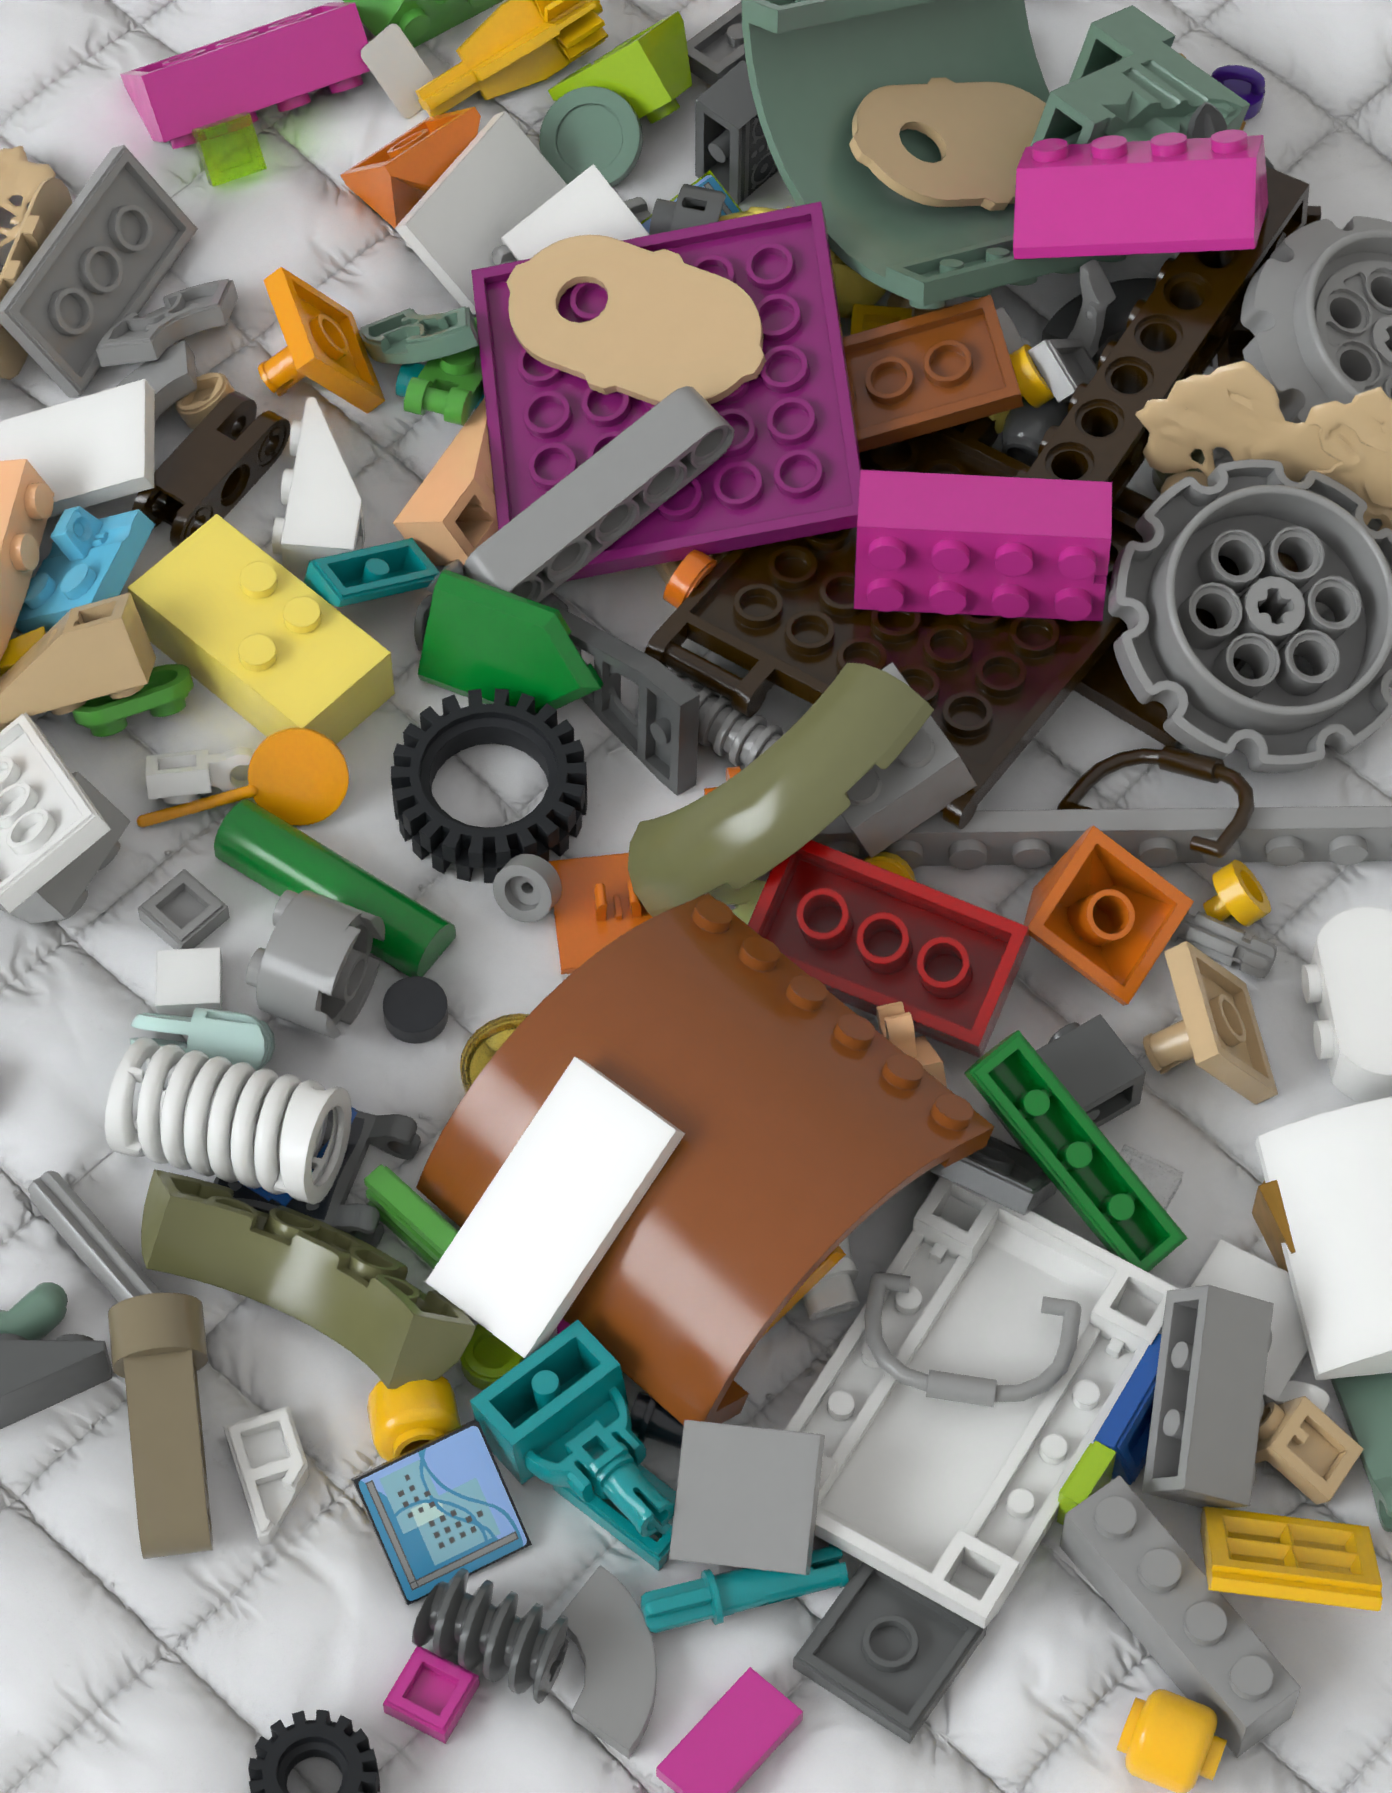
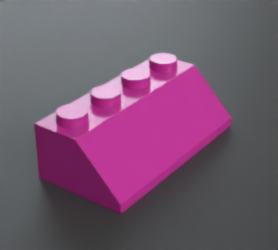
[120,2,370,149]
[1013,129,1269,259]

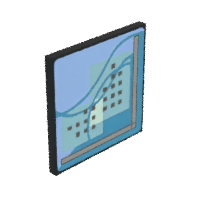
[352,1419,532,1605]

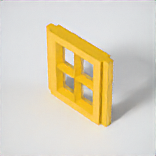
[1200,1506,1383,1611]

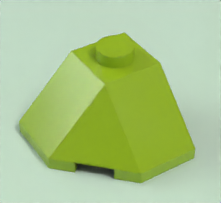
[548,11,692,124]

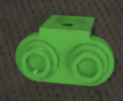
[72,664,194,737]

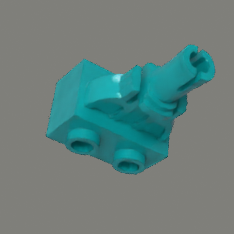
[470,1320,675,1537]

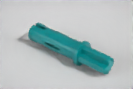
[641,1544,849,1633]

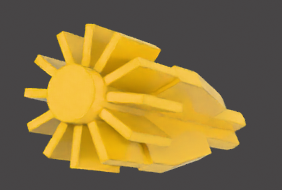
[415,0,608,117]

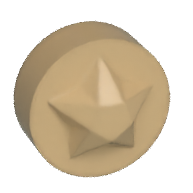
[175,373,235,429]

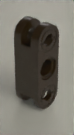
[132,391,290,548]

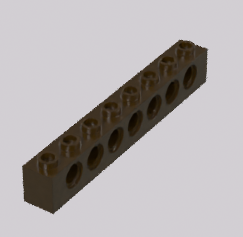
[1015,166,1309,507]

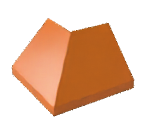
[340,107,481,229]
[1023,825,1194,1006]

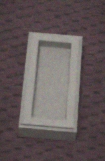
[1027,338,1097,403]

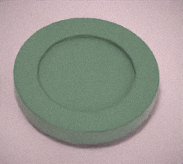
[539,86,643,187]

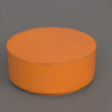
[663,550,717,608]

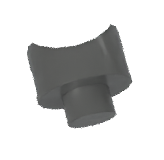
[649,184,726,235]

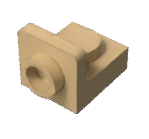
[1255,1396,1363,1505]

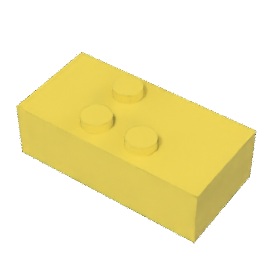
[127,514,395,744]

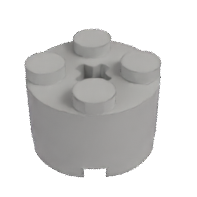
[245,890,385,1039]

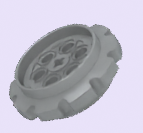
[1240,216,1392,423]
[1108,459,1392,773]

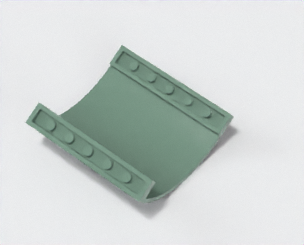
[741,0,1127,310]

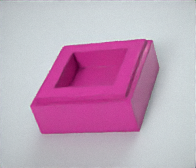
[383,1646,480,1744]

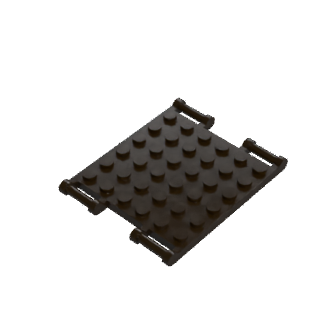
[644,416,1154,829]

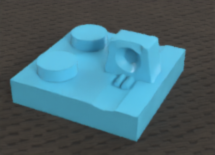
[15,506,155,634]

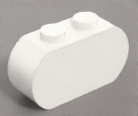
[1301,906,1392,1103]

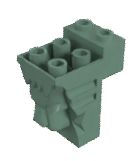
[1015,5,1250,188]

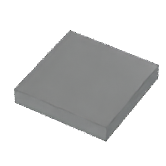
[669,1420,825,1575]

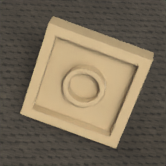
[1143,941,1278,1105]

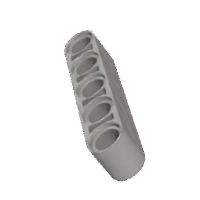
[463,386,734,603]

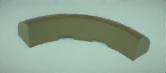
[628,663,934,917]
[141,1169,476,1389]

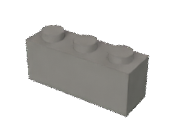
[1142,1285,1274,1508]

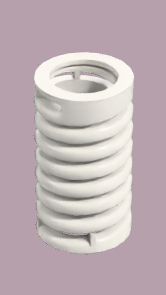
[105,1037,352,1205]

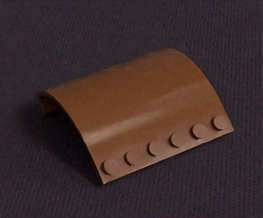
[416,893,995,1425]

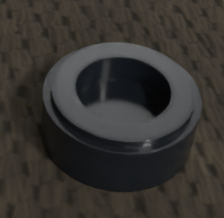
[383,976,448,1044]

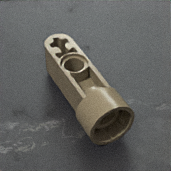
[108,1293,213,1559]

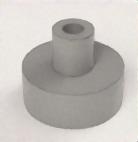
[493,854,562,922]

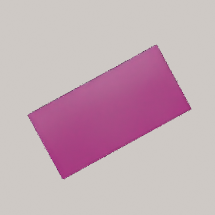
[656,1667,803,1793]

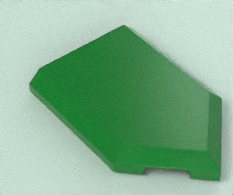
[418,569,604,714]

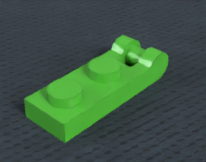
[404,317,484,426]

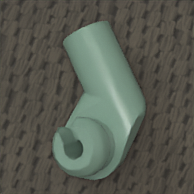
[0,1282,68,1340]

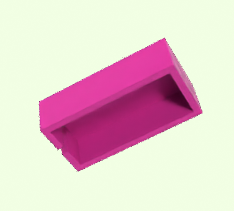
[854,470,1112,621]

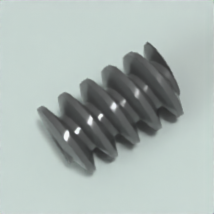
[412,1568,568,1704]

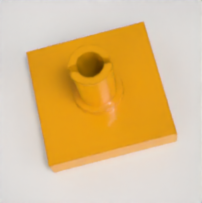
[258,267,385,414]

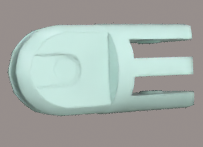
[130,1007,275,1071]

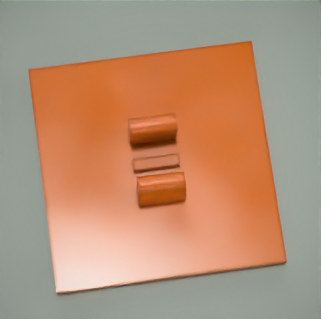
[548,853,653,975]

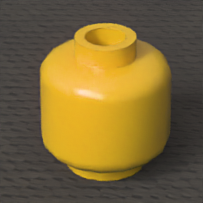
[367,1376,461,1461]
[1116,1689,1227,1793]

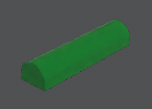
[214,799,456,977]
[964,1030,1187,1272]

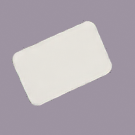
[361,24,435,119]

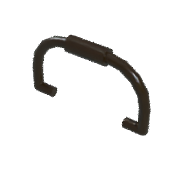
[1057,746,1254,858]

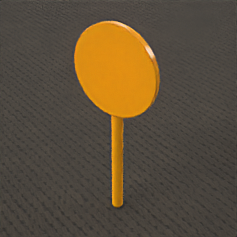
[136,728,349,828]

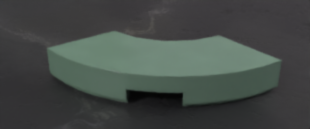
[359,306,478,364]

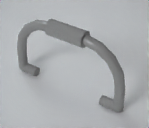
[864,1272,1081,1407]

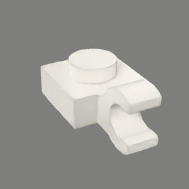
[145,747,253,804]

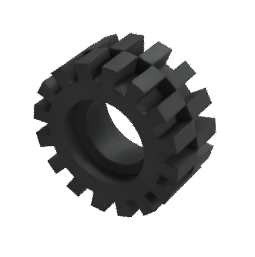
[248,1710,380,1793]

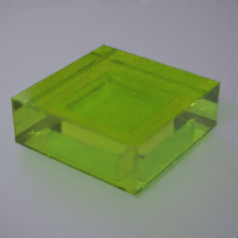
[192,112,267,187]

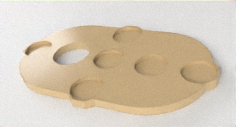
[849,77,1046,211]
[506,235,766,406]

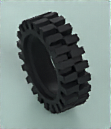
[391,688,588,883]

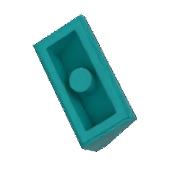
[303,538,439,607]

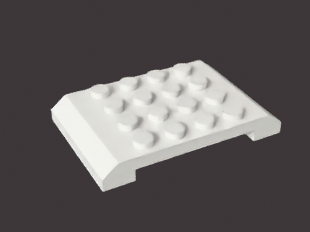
[784,1176,1179,1629]

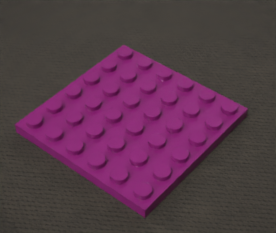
[471,202,862,582]

